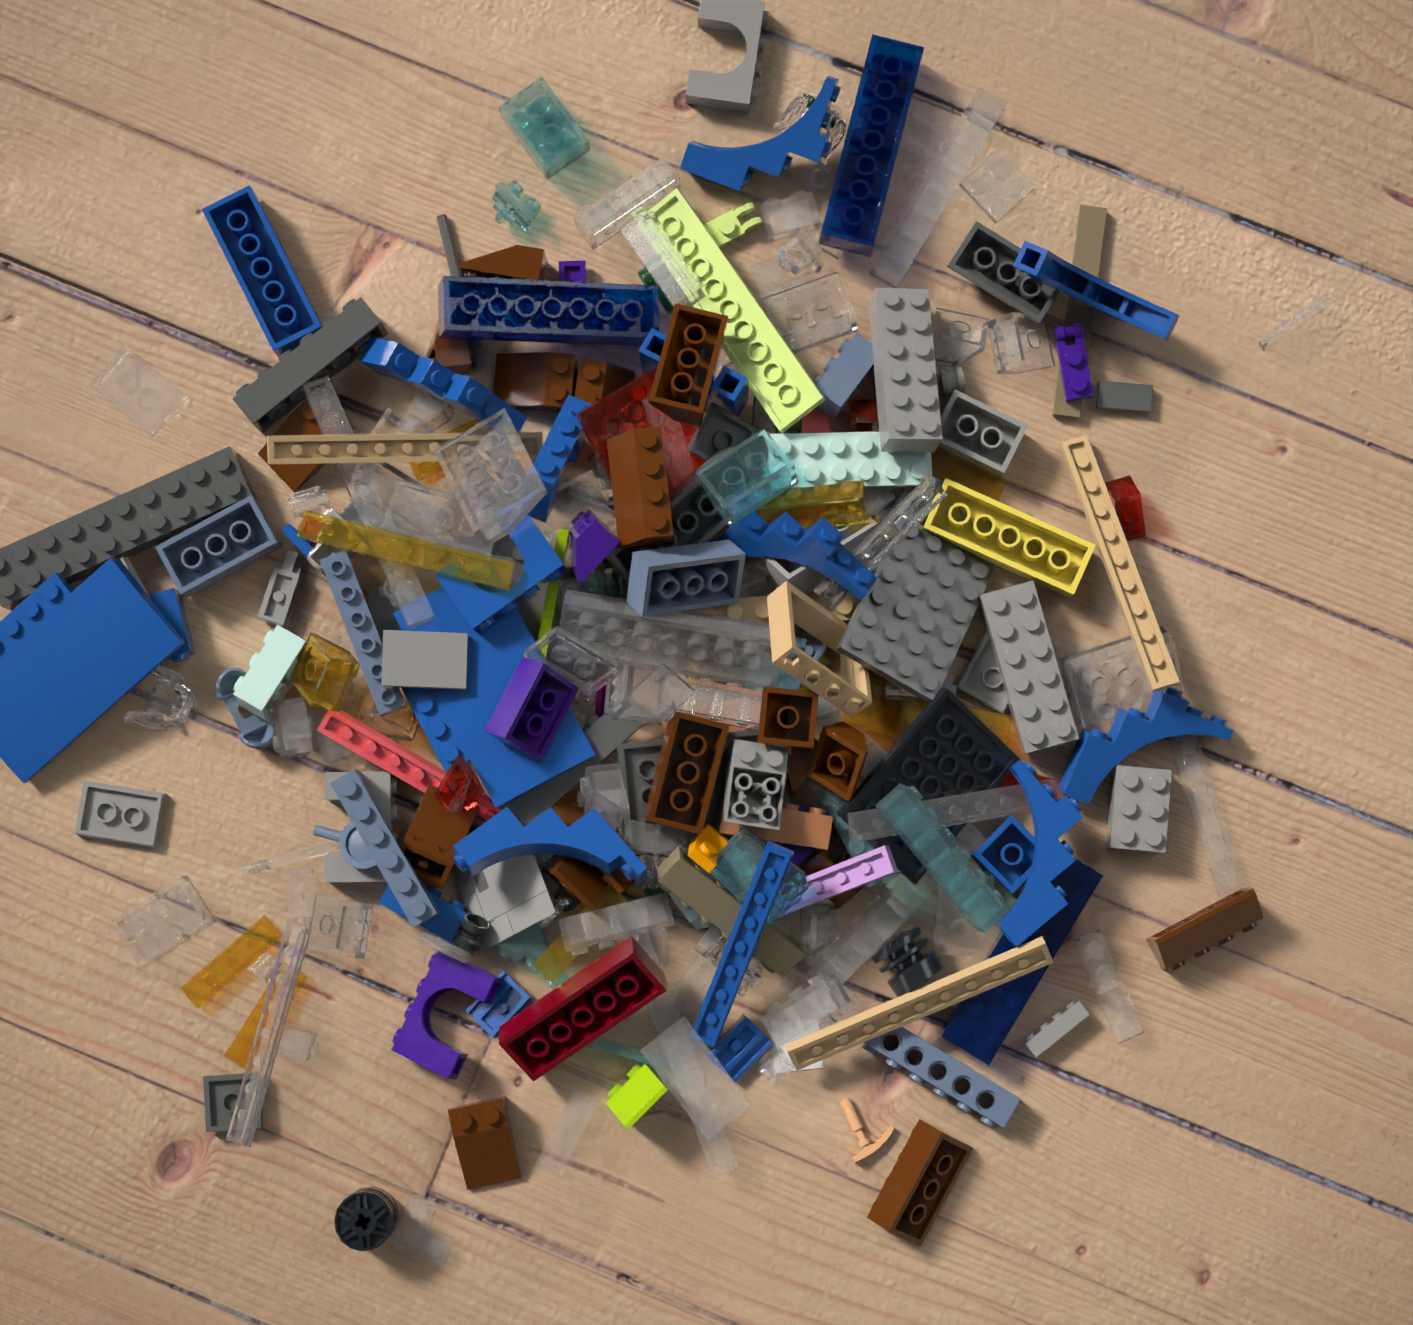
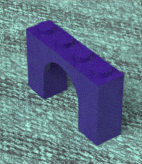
[391,949,503,1080]

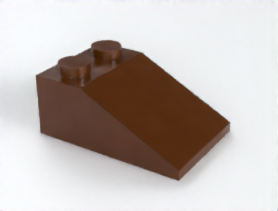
[493,352,577,413]
[258,394,350,493]
[448,1096,522,1190]

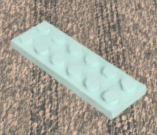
[767,432,933,490]

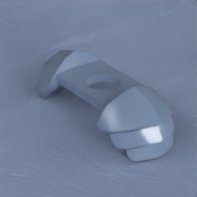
[216,668,277,749]

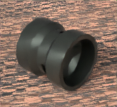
[454,913,490,951]

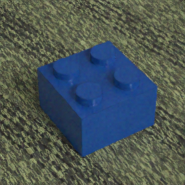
[970,815,1035,894]

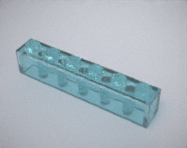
[875,783,1008,933]

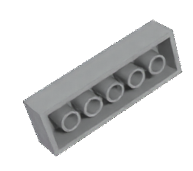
[868,288,942,452]
[979,580,1079,755]

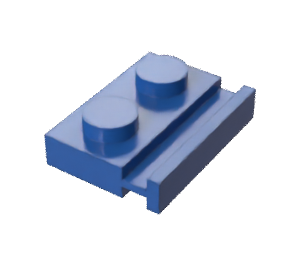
[465,970,533,1039]
[705,1014,773,1082]

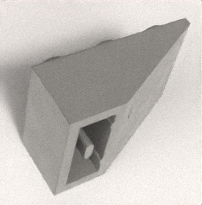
[724,739,789,831]

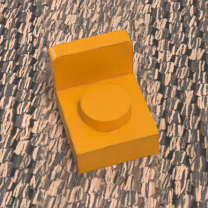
[688,824,728,873]

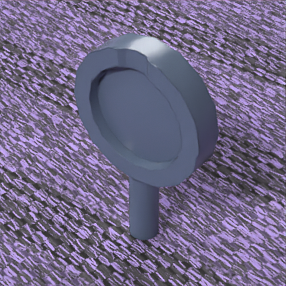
[313,821,378,870]

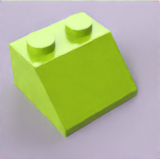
[606,1062,669,1130]

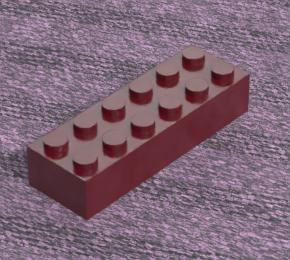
[499,936,667,1082]

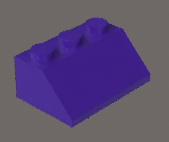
[570,509,619,583]
[485,657,579,761]

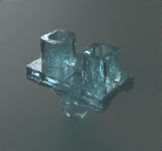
[492,180,541,232]

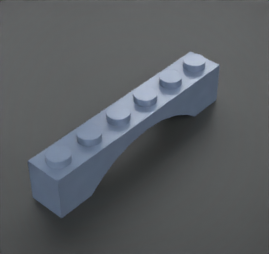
[330,769,441,928]

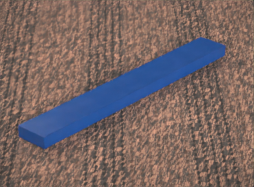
[690,841,794,1048]

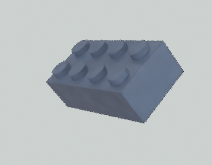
[155,495,283,598]
[626,540,746,617]

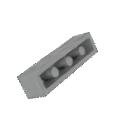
[1024,1000,1090,1058]

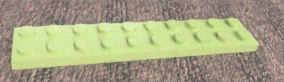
[635,188,826,433]

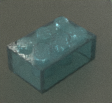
[498,77,591,180]

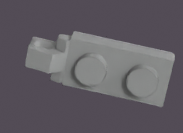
[258,550,302,627]

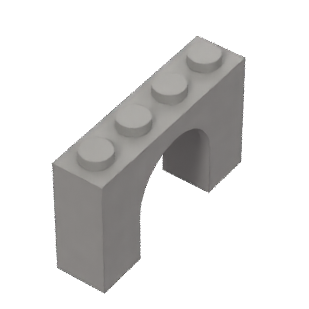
[686,0,769,112]
[324,771,399,883]

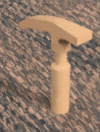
[840,1098,894,1163]

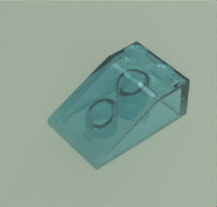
[710,827,808,927]

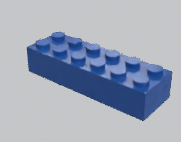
[202,185,322,358]

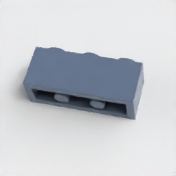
[813,333,874,419]

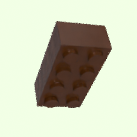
[643,710,730,834]

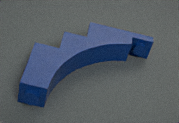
[453,807,647,886]

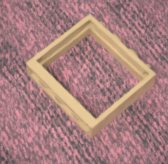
[767,581,872,718]

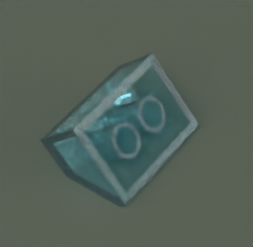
[695,428,798,527]

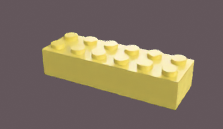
[923,478,1096,598]

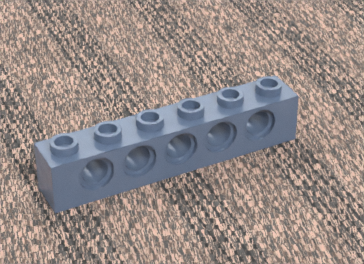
[320,550,407,717]
[862,1027,1021,1129]

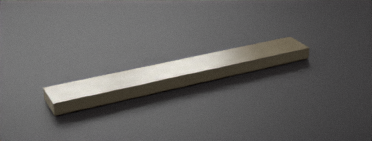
[1052,205,1107,419]

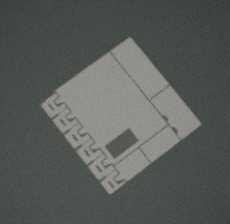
[452,816,555,951]

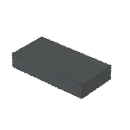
[1096,380,1153,413]

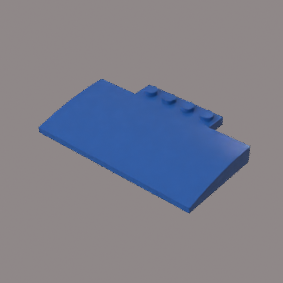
[0,558,185,783]
[393,562,596,809]

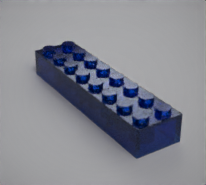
[819,34,924,257]
[438,276,659,346]
[939,857,1103,1065]

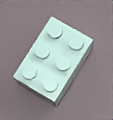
[233,625,312,722]

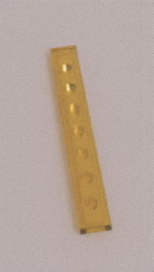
[297,510,517,592]

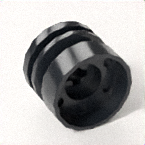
[871,926,945,997]
[334,1186,399,1251]

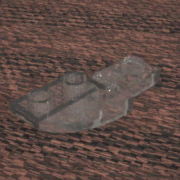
[1074,929,1144,1044]

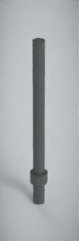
[436,214,484,370]

